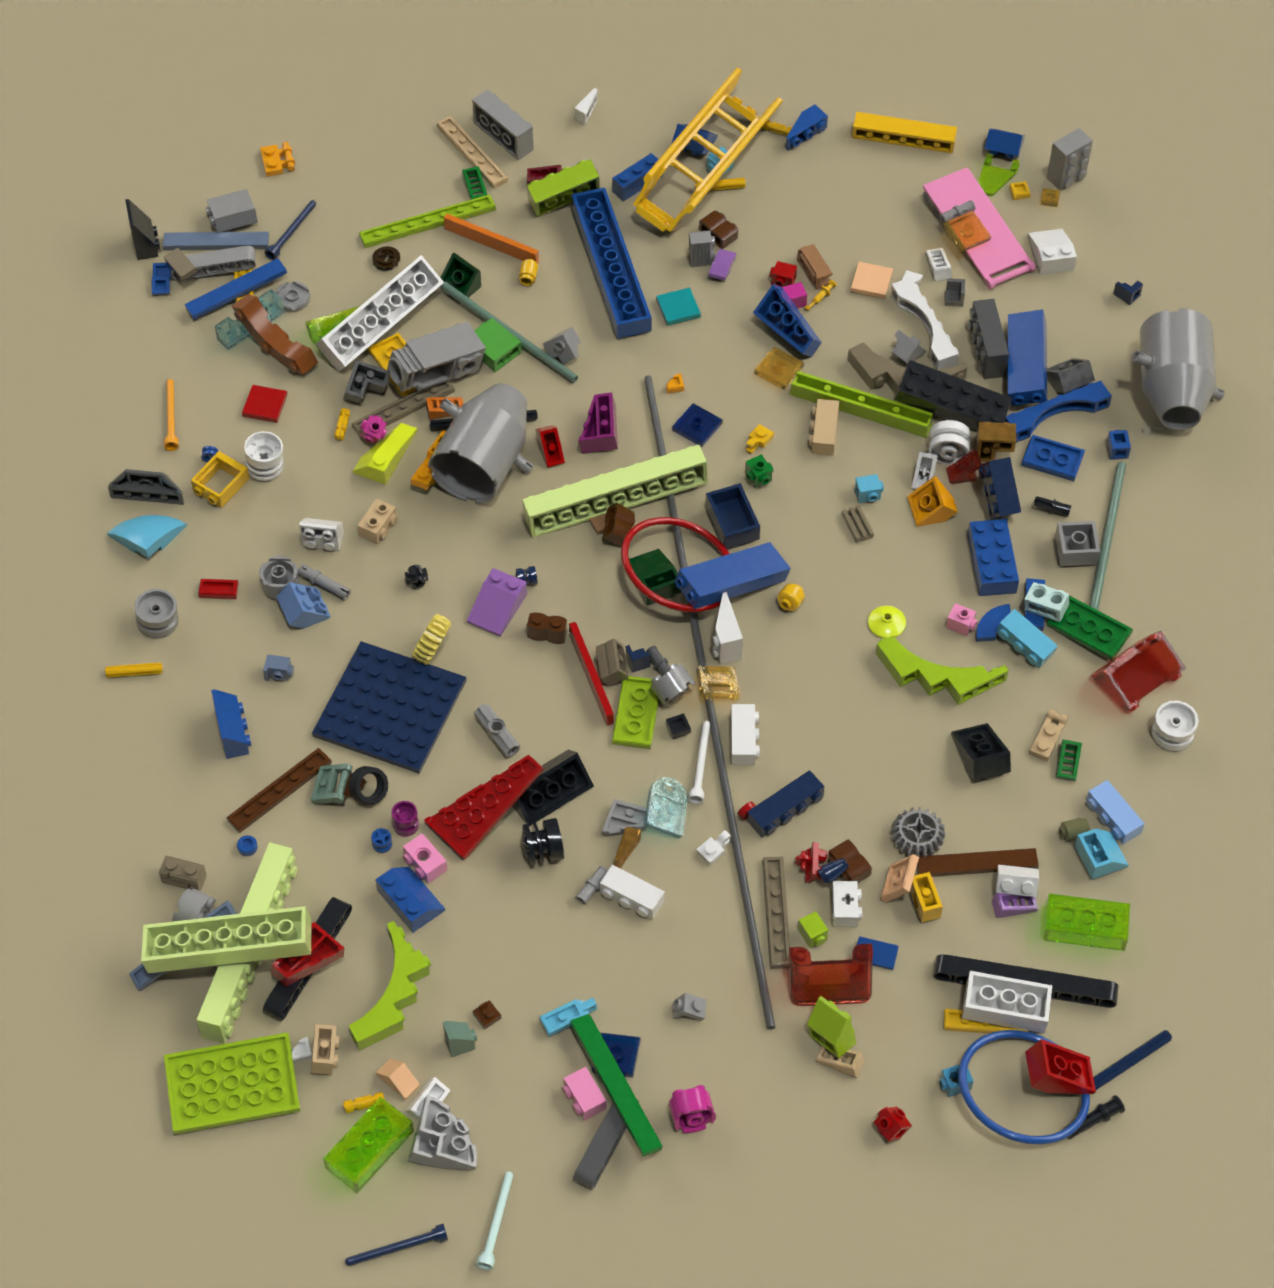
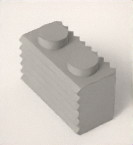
[688,231,715,268]

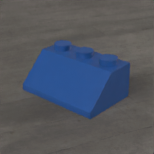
[211,689,252,759]
[375,867,446,933]

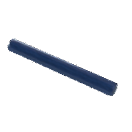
[1093,1030,1172,1090]

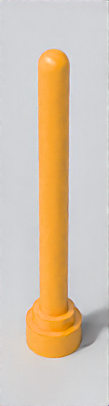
[164,379,179,451]

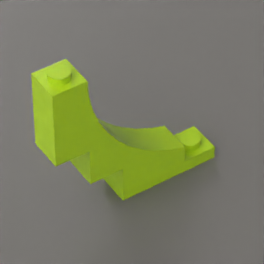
[876,636,1009,705]

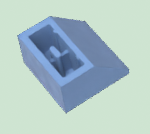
[276,582,331,628]

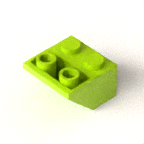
[807,996,857,1058]

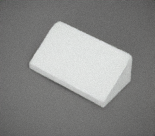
[406,1077,450,1120]

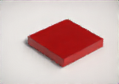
[242,385,288,423]

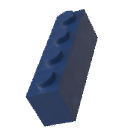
[747,770,825,838]

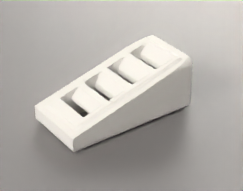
[575,88,598,125]
[926,248,952,281]

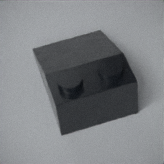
[125,199,161,260]
[951,723,1011,781]

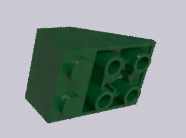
[629,548,682,605]

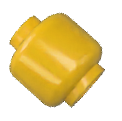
[777,583,805,612]

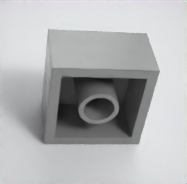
[1055,521,1101,567]

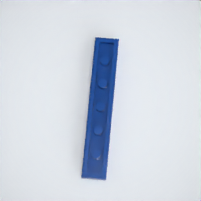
[185,258,287,320]

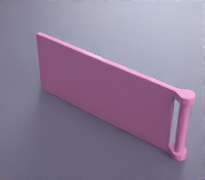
[923,168,1036,289]

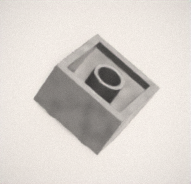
[1047,358,1095,394]

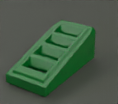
[461,166,487,200]
[1056,739,1082,781]

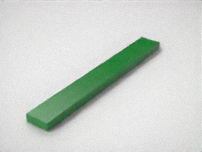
[570,1014,663,1157]

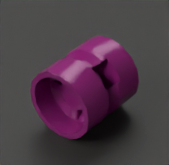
[391,801,419,837]

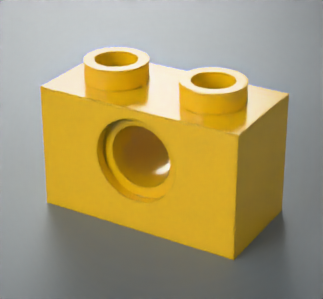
[910,872,943,923]

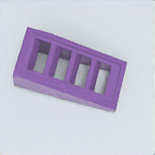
[992,893,1038,917]

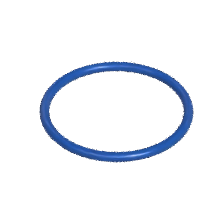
[958,1030,1090,1145]

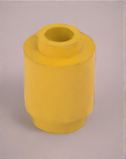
[518,259,539,286]

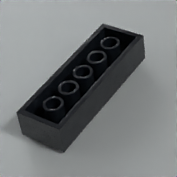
[894,360,1012,430]

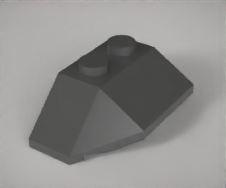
[108,469,184,505]

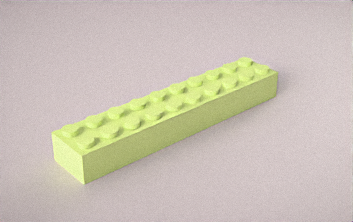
[522,445,708,538]
[197,842,298,1044]

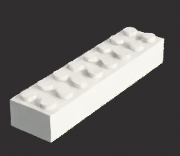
[315,255,444,372]

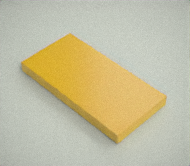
[367,333,417,397]

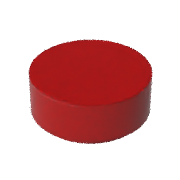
[737,801,756,820]

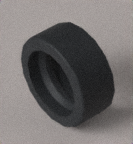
[348,766,389,804]

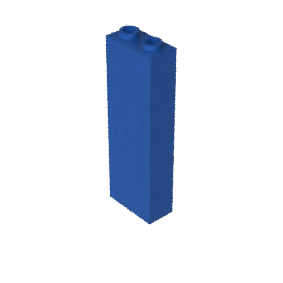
[1008,309,1047,406]
[675,542,791,609]

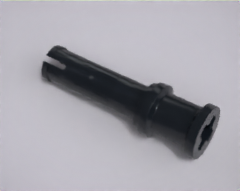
[1063,1095,1125,1140]

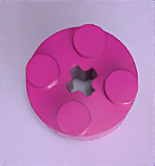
[669,1085,716,1133]

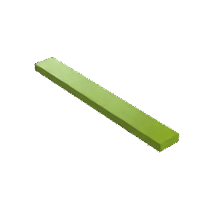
[359,194,496,248]

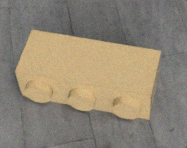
[809,399,839,456]

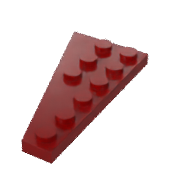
[424,755,544,859]

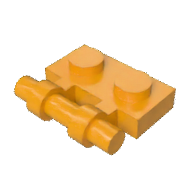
[260,142,295,177]

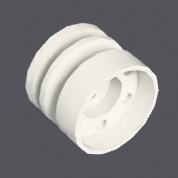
[244,431,284,481]

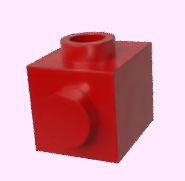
[769,261,797,287]

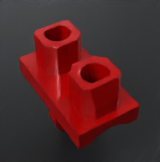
[795,842,827,884]

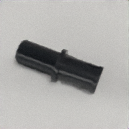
[1033,496,1071,517]

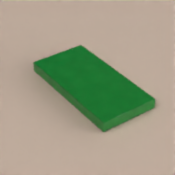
[1047,595,1133,661]

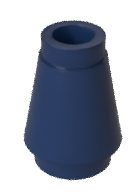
[818,858,849,884]

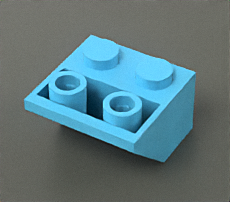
[1075,829,1129,879]

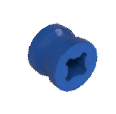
[371,828,392,853]

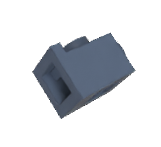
[263,654,294,681]

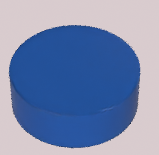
[237,835,258,856]

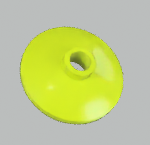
[868,606,906,638]

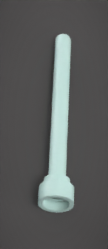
[476,1171,513,1270]

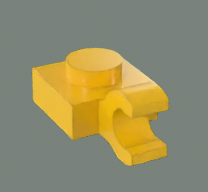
[746,424,774,454]

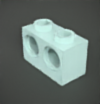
[1024,582,1069,622]

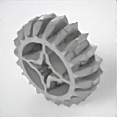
[891,807,945,857]

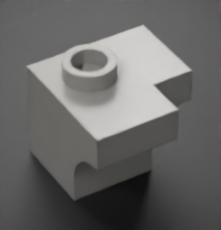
[543,327,581,364]
[892,329,926,364]

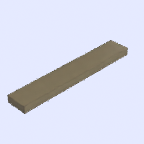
[352,381,455,439]
[763,857,791,969]

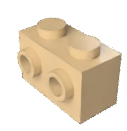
[357,499,398,544]
[311,1024,339,1075]

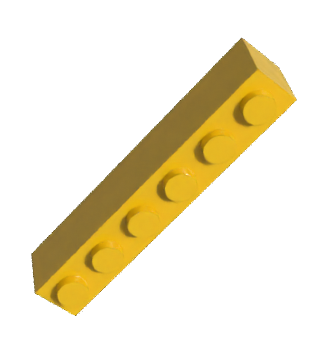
[852,112,957,153]

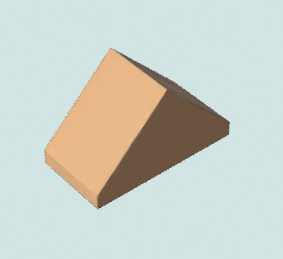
[376,1058,420,1100]

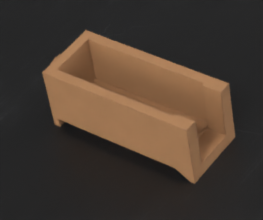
[797,244,833,290]

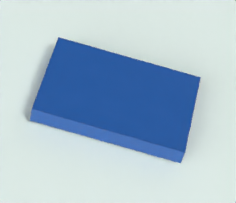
[1021,434,1085,481]

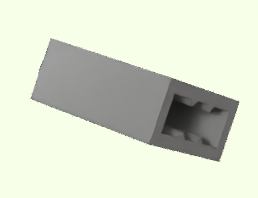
[205,189,258,233]

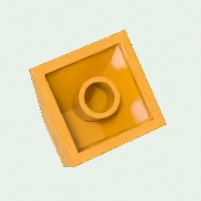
[907,476,958,527]

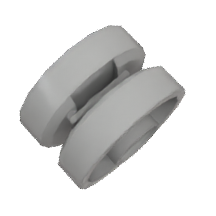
[135,589,178,638]

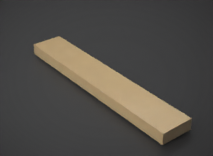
[437,116,508,189]

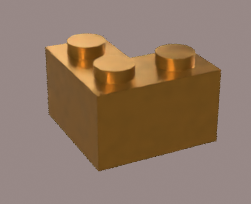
[975,422,1016,462]

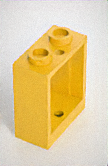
[191,451,250,508]

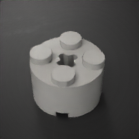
[259,556,300,600]
[651,663,696,706]
[172,887,216,922]

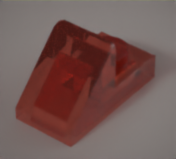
[946,449,982,484]

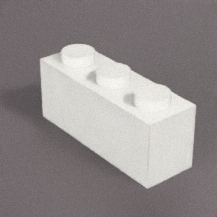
[731,704,760,765]
[600,865,665,920]

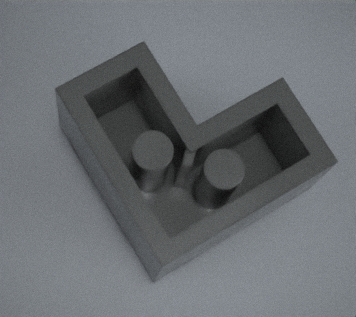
[343,360,390,405]

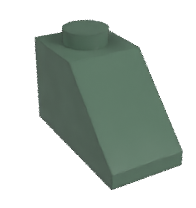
[443,1021,477,1058]

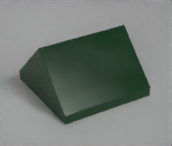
[440,253,482,298]

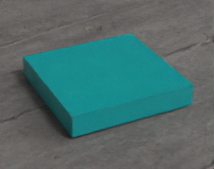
[656,287,701,326]

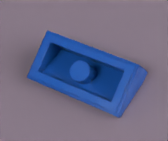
[853,936,899,970]

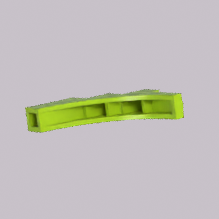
[348,921,431,1051]

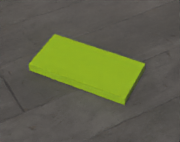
[612,676,659,749]

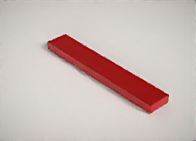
[569,622,614,726]

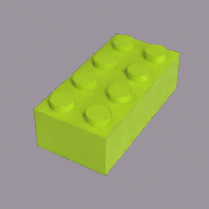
[527,159,600,217]

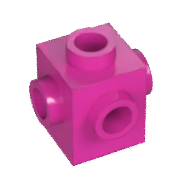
[359,415,387,444]

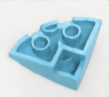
[107,515,187,558]

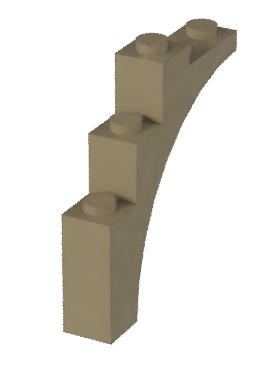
[847,342,967,395]

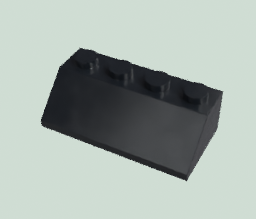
[512,749,594,826]

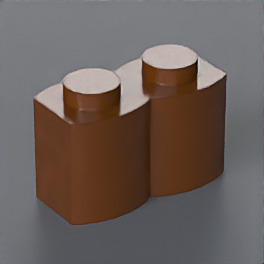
[699,210,738,249]
[603,502,635,547]
[527,612,568,644]
[827,839,872,883]

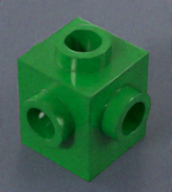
[745,454,774,488]

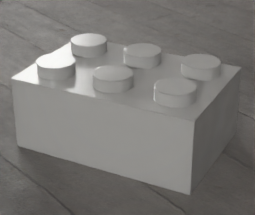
[1047,128,1093,191]

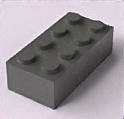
[968,299,1009,379]

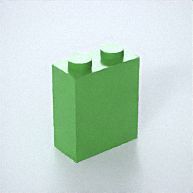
[474,318,522,373]

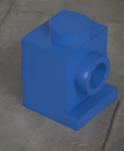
[1107,430,1131,460]

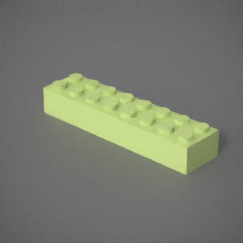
[141,906,312,973]

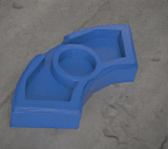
[976,604,1011,642]

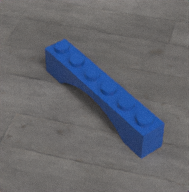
[1005,380,1112,443]

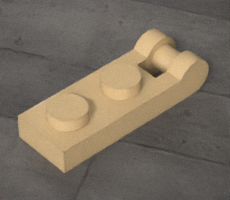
[1030,708,1069,762]

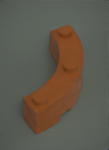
[232,294,318,375]

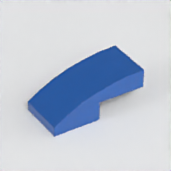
[152,263,171,295]

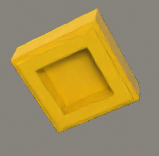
[1009,181,1031,200]

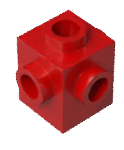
[873,1106,912,1142]

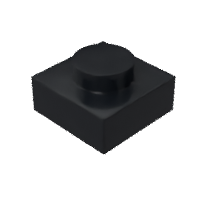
[666,713,691,739]

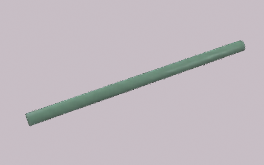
[441,282,578,383]
[1090,462,1126,610]

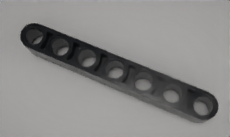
[263,897,352,1021]

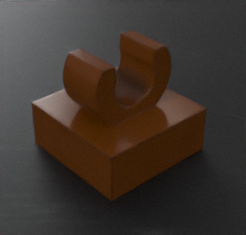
[472,1000,502,1030]

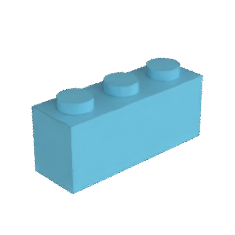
[996,609,1058,668]

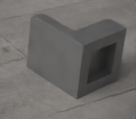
[945,278,965,307]

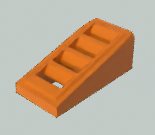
[426,397,464,420]

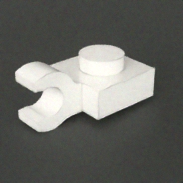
[696,830,731,866]

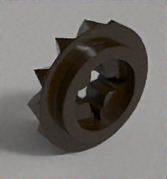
[372,246,400,271]

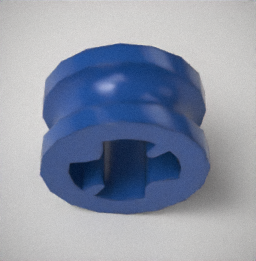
[201,446,218,462]

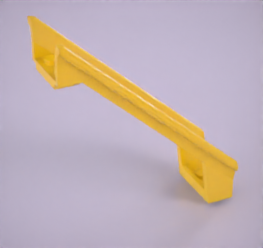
[633,67,783,232]

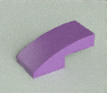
[708,249,736,280]

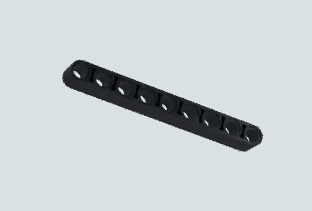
[933,954,1119,1008]

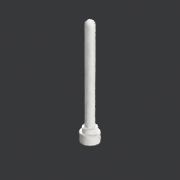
[688,721,710,804]

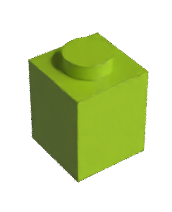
[798,911,829,948]

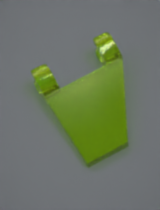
[978,154,1020,197]

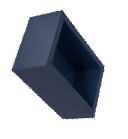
[978,457,1021,519]
[705,483,760,549]

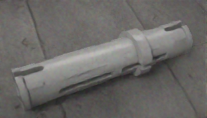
[298,564,351,600]

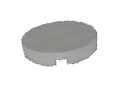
[275,281,310,312]

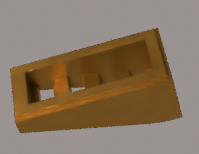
[614,826,641,868]

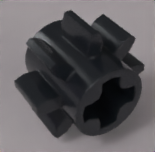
[405,565,429,588]

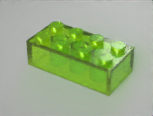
[1043,893,1130,951]
[323,1096,414,1194]

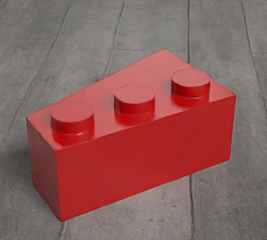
[271,922,345,987]

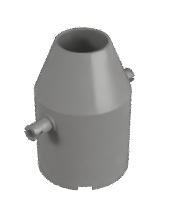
[1132,308,1225,430]
[428,383,533,503]

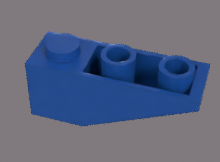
[786,104,828,151]

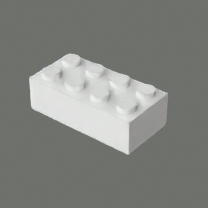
[962,971,1052,1033]

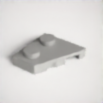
[602,799,652,835]

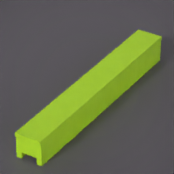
[790,371,933,438]

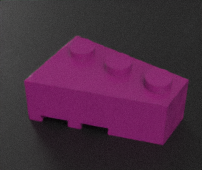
[578,392,618,454]

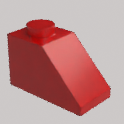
[535,425,565,467]

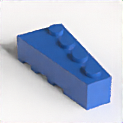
[753,284,822,357]

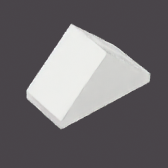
[911,452,938,489]

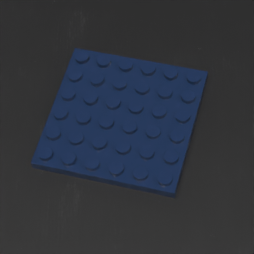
[312,641,467,774]

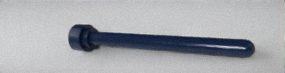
[264,200,316,260]
[345,1223,448,1266]

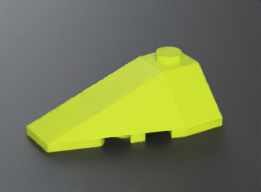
[353,423,418,485]

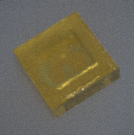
[1040,188,1060,207]

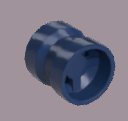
[516,566,538,585]

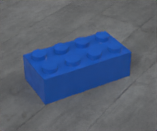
[967,519,1019,596]

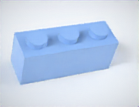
[1086,780,1145,844]

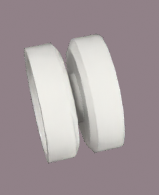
[929,420,971,465]
[1151,700,1199,751]

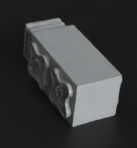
[387,322,486,392]

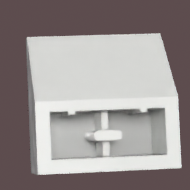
[299,518,344,551]

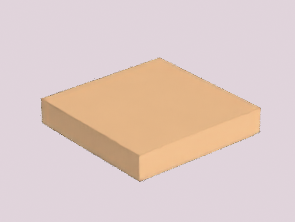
[851,262,893,299]
[881,854,919,903]

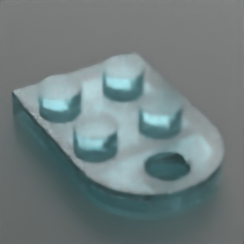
[644,777,688,839]

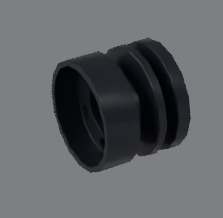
[521,818,564,866]

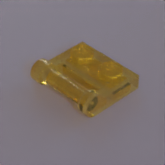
[696,666,740,700]

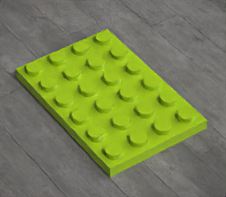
[164,1032,301,1135]

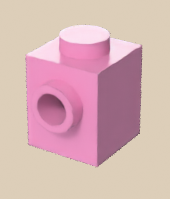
[946,603,978,636]

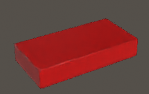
[198,579,239,599]

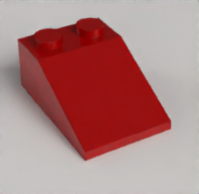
[1025,1039,1096,1094]

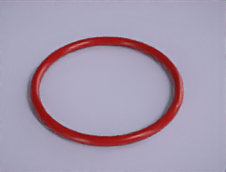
[621,517,730,613]

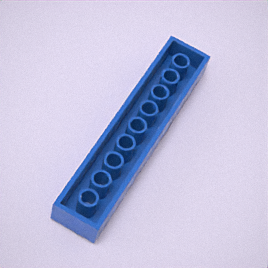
[572,187,652,339]

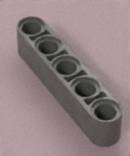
[573,1100,639,1190]

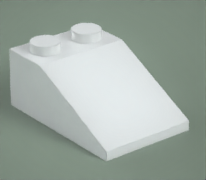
[1028,229,1077,275]
[712,592,743,664]

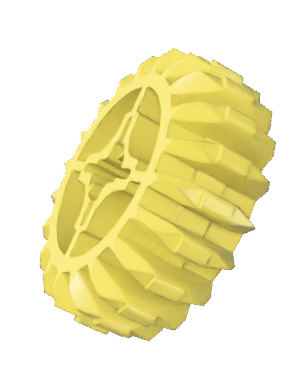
[412,614,451,665]

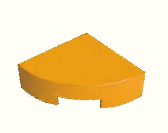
[667,373,685,394]

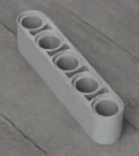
[171,246,256,280]

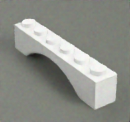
[890,277,959,370]

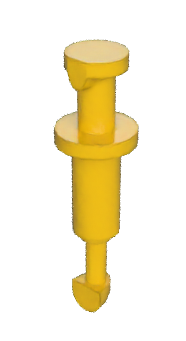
[805,280,837,311]

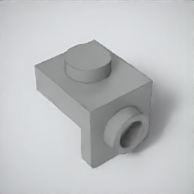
[672,993,706,1021]

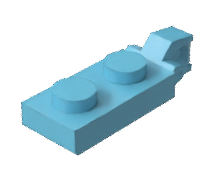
[539,998,597,1037]

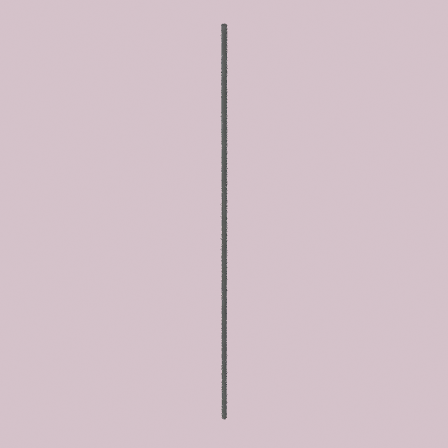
[644,375,775,1030]

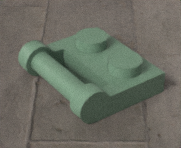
[311,763,353,804]

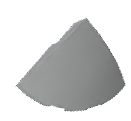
[408,1095,477,1170]

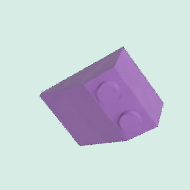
[467,568,527,637]

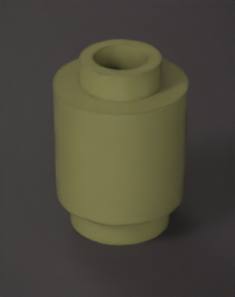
[1059,818,1090,841]

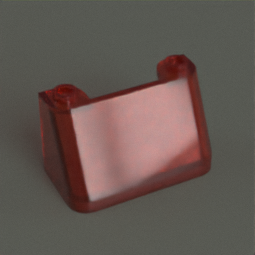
[1091,630,1186,712]
[787,944,873,1006]

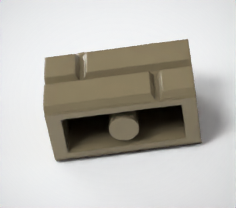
[595,639,629,686]
[159,855,207,891]

